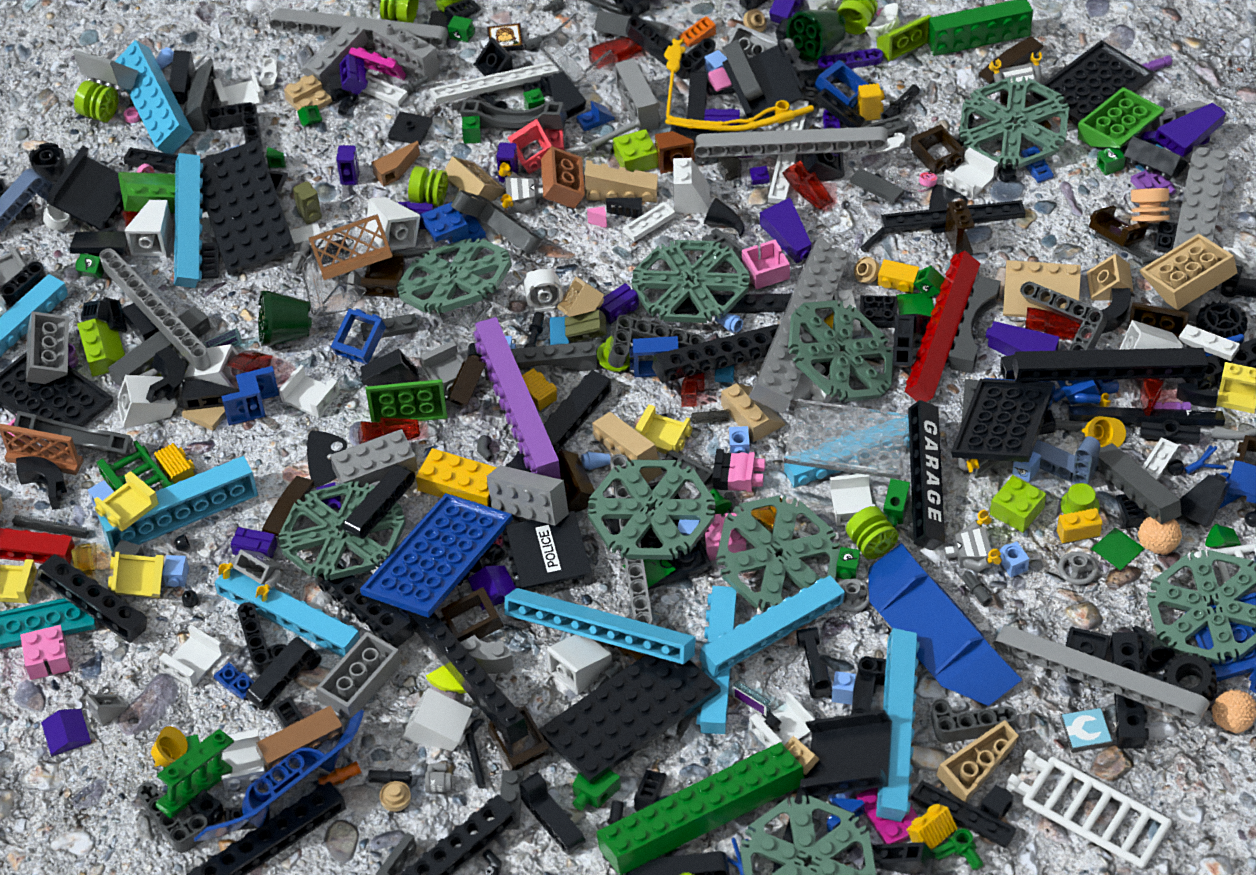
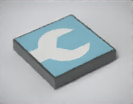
[1060,707,1113,753]

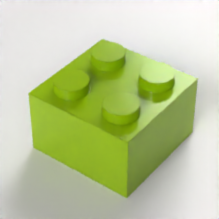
[613,129,658,172]
[990,475,1046,533]

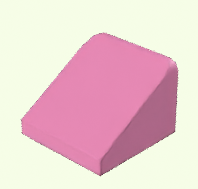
[708,67,732,92]
[587,207,607,228]

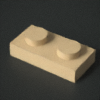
[784,735,819,775]

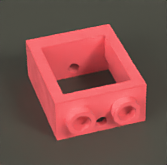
[508,119,554,174]

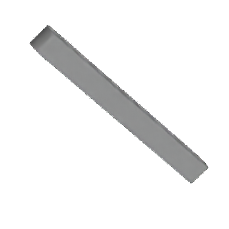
[269,8,449,49]
[694,127,888,158]
[99,249,211,370]
[610,454,653,625]
[994,625,1210,723]

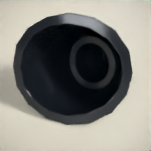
[703,198,745,237]
[1132,625,1175,672]

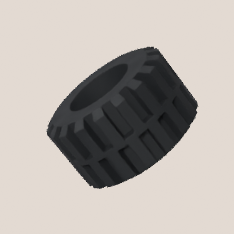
[1163,653,1218,701]

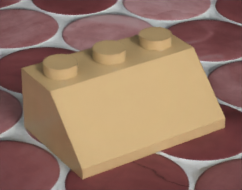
[444,156,506,201]
[557,276,604,317]
[721,383,785,442]

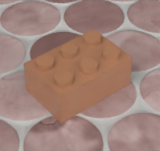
[541,146,585,209]

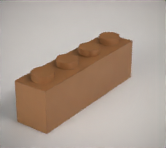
[256,705,342,770]

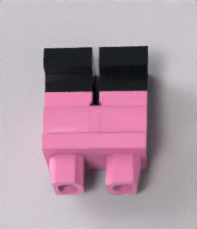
[712,449,766,492]

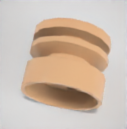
[1131,188,1170,223]

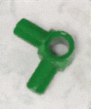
[933,829,984,870]

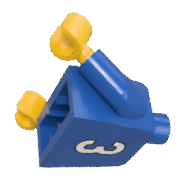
[1053,380,1111,407]

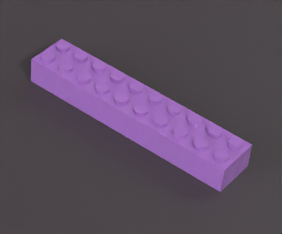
[473,317,561,480]

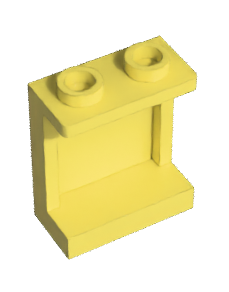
[1216,362,1256,414]
[635,404,693,454]
[94,471,159,532]
[108,552,164,598]
[0,559,37,603]

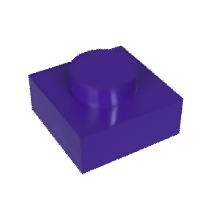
[749,166,770,185]

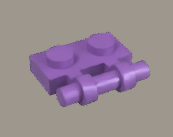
[1130,170,1176,195]

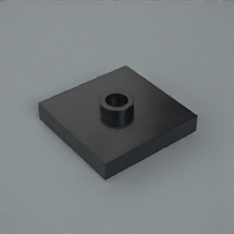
[388,111,433,145]

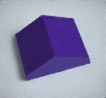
[468,565,516,610]
[41,709,92,757]

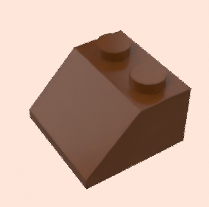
[655,131,695,174]

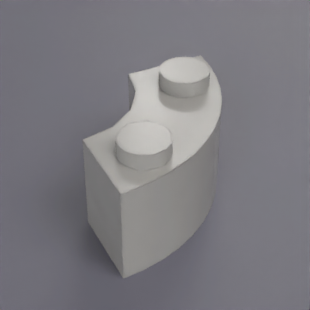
[460,635,514,674]

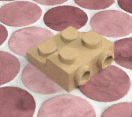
[284,74,333,111]

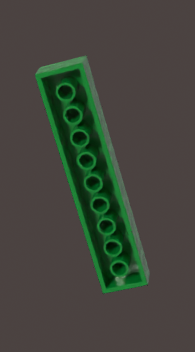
[596,742,804,875]

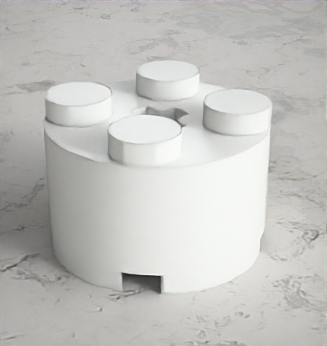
[523,269,563,311]

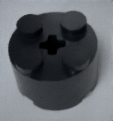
[29,143,68,182]

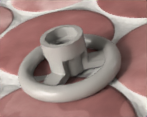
[1058,551,1098,585]
[837,578,870,612]

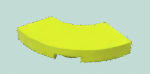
[426,666,467,693]

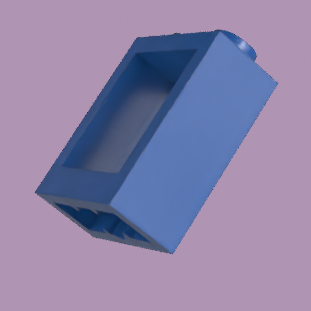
[814,60,869,109]
[331,308,386,364]
[629,336,678,377]

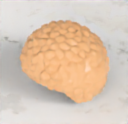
[1138,517,1182,555]
[1212,690,1256,733]

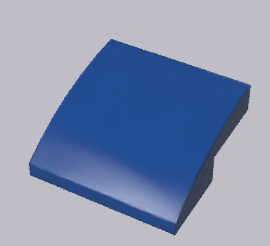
[1227,460,1256,503]

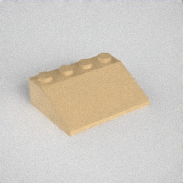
[1140,234,1237,310]
[1003,260,1081,321]

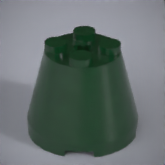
[786,10,846,62]
[258,291,312,346]

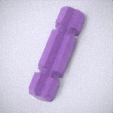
[1141,55,1173,71]
[1153,402,1191,410]

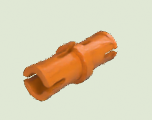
[318,761,362,785]

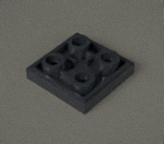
[860,295,897,328]

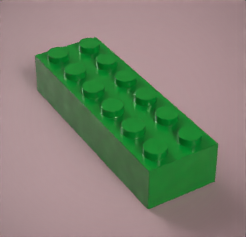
[927,0,1033,56]

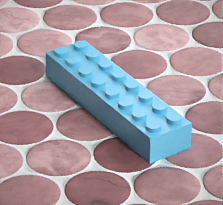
[115,40,194,154]
[98,456,258,552]

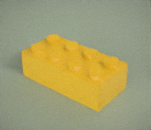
[416,448,497,507]

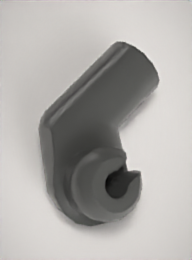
[477,435,494,462]

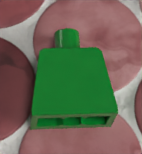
[883,478,910,529]
[572,770,621,811]

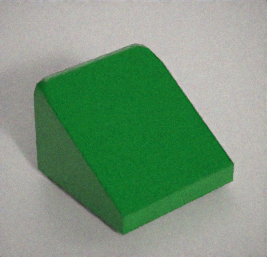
[297,105,323,127]
[266,147,286,168]

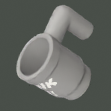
[425,763,452,793]

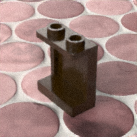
[945,200,975,256]
[1088,205,1149,247]
[360,253,405,298]

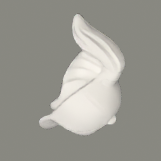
[865,3,900,42]
[43,204,70,230]

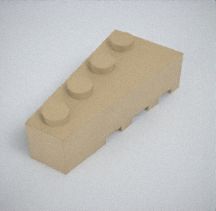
[585,160,658,202]
[592,412,662,483]
[937,720,1019,803]

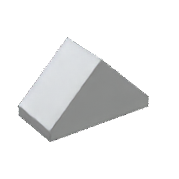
[86,694,128,726]

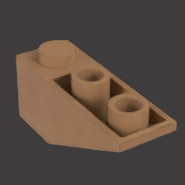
[371,141,420,187]

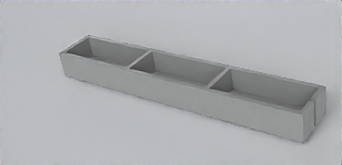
[1162,146,1229,322]
[749,238,850,414]

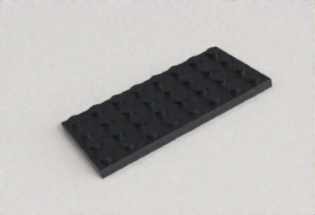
[200,139,297,275]
[539,654,721,785]

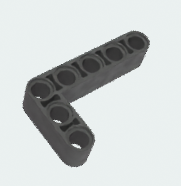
[451,190,542,255]
[1020,281,1107,350]
[608,315,705,368]

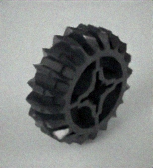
[1196,300,1248,338]

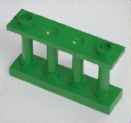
[96,440,174,492]
[156,729,234,819]

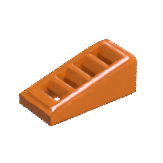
[679,16,716,47]

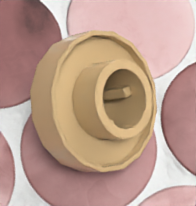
[743,9,767,33]
[854,257,880,284]
[379,781,411,812]

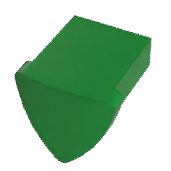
[709,488,732,517]
[1205,524,1241,548]

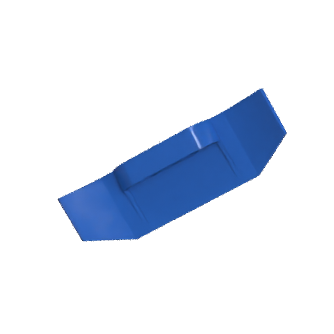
[868,543,1023,706]
[194,710,364,842]

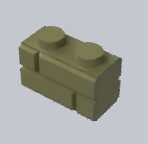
[293,181,322,224]
[564,309,607,343]

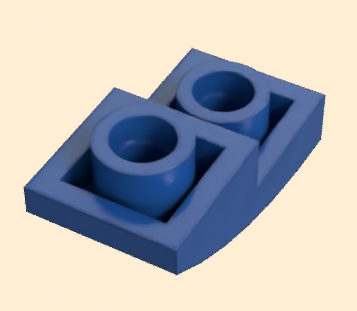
[214,662,254,700]

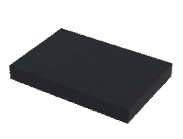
[70,232,128,254]

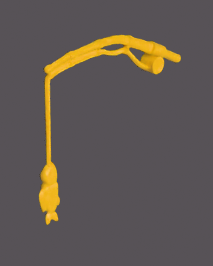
[664,38,814,132]

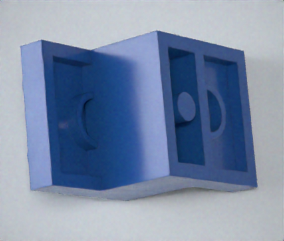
[420,202,486,244]
[221,366,279,426]

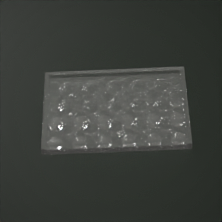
[784,399,909,480]

